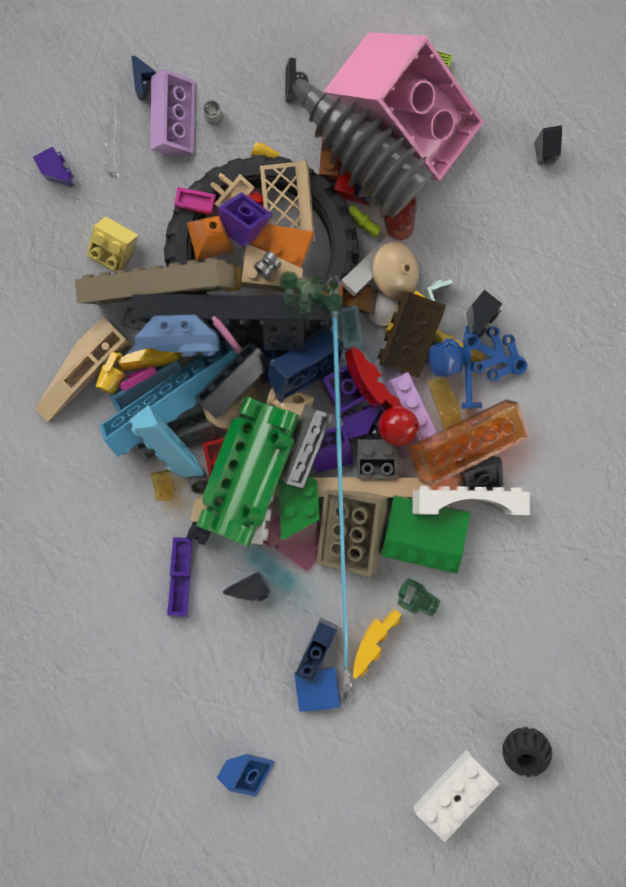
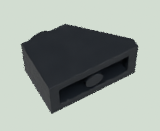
[534,125,562,165]

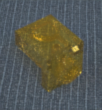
[151,469,176,501]

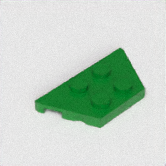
[278,477,319,540]

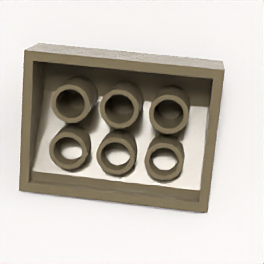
[317,489,388,577]

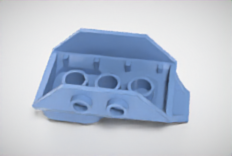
[128,315,221,356]

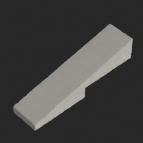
[340,235,395,296]

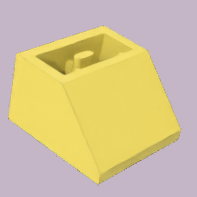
[87,217,138,272]

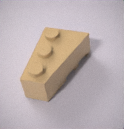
[242,244,303,294]

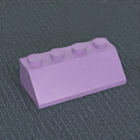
[150,69,195,155]
[379,372,441,459]

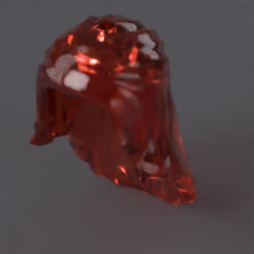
[380,196,417,241]

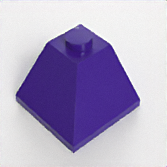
[218,192,272,248]

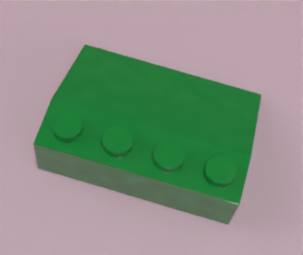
[381,495,470,574]

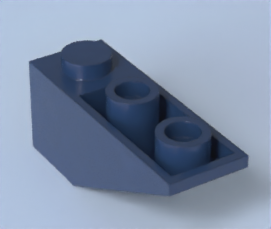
[295,617,338,683]

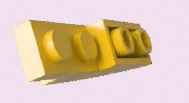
[352,607,402,679]

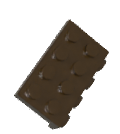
[377,291,447,378]

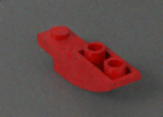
[344,347,403,411]

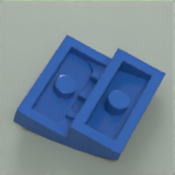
[294,667,341,712]

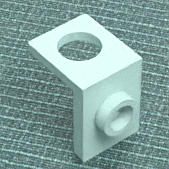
[425,279,453,301]

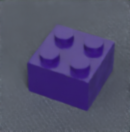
[319,365,365,413]

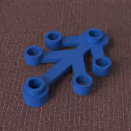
[462,326,528,381]

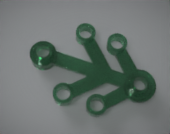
[280,272,342,313]

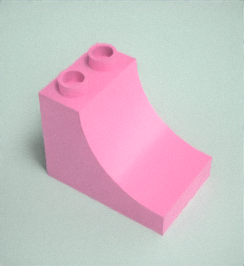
[323,32,484,181]

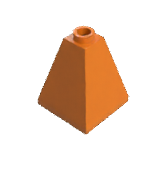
[187,215,235,261]

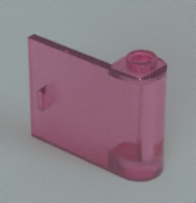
[263,512,321,572]

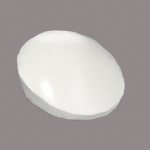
[369,290,398,326]

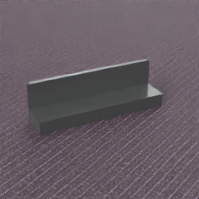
[280,404,332,488]

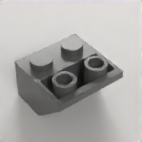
[357,440,397,479]

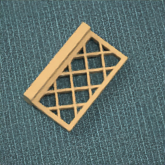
[260,160,315,242]

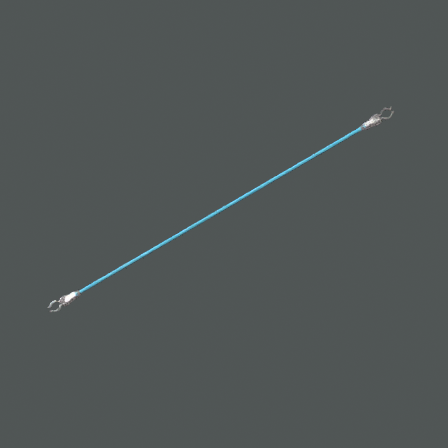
[328,275,353,705]

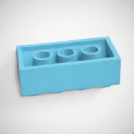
[130,405,204,478]

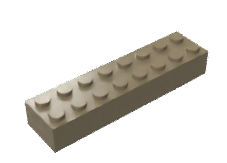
[75,258,235,305]

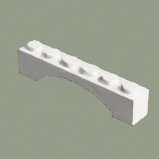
[413,486,530,515]

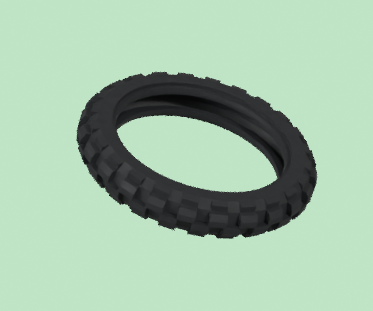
[164,155,359,349]

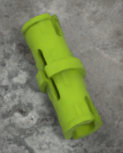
[349,205,382,238]

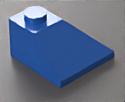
[217,754,275,797]

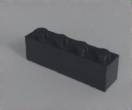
[194,342,270,419]

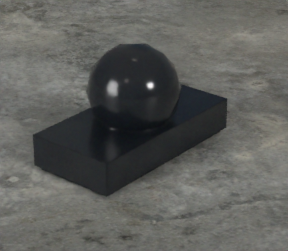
[285,57,309,103]

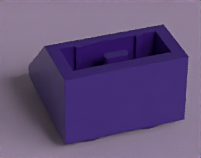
[314,425,354,473]

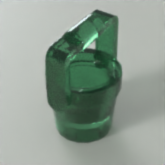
[397,578,440,616]

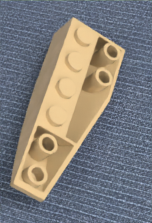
[35,316,130,423]

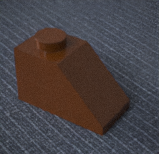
[339,285,377,314]

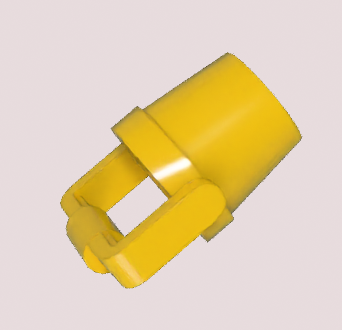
[95,352,125,395]

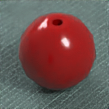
[378,406,419,446]

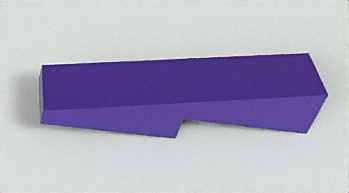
[167,537,193,618]

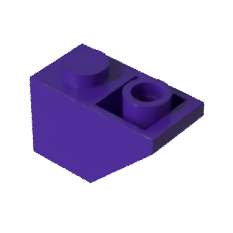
[33,146,75,187]
[342,405,380,440]

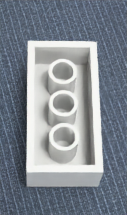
[413,749,499,842]

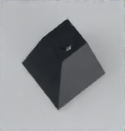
[223,570,271,602]

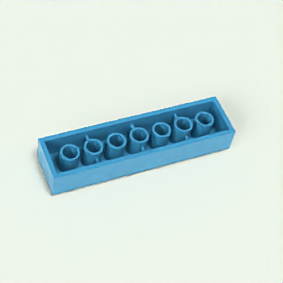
[99,340,237,457]

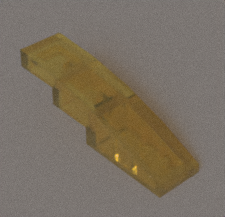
[428,377,472,457]

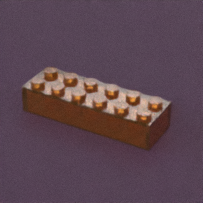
[408,399,529,487]

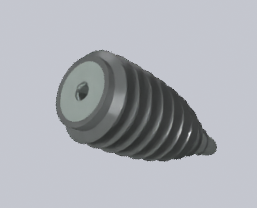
[292,79,433,219]

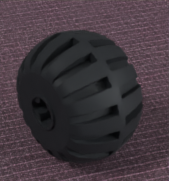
[502,727,552,777]

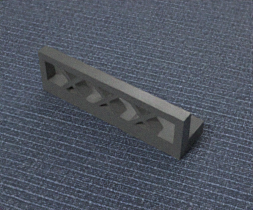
[138,412,217,462]

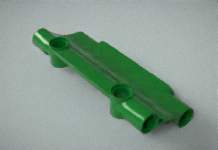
[196,396,299,547]

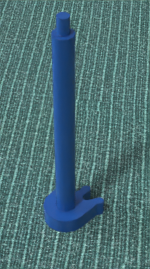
[461,326,482,409]

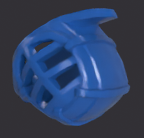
[427,338,472,378]

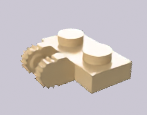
[210,173,255,207]

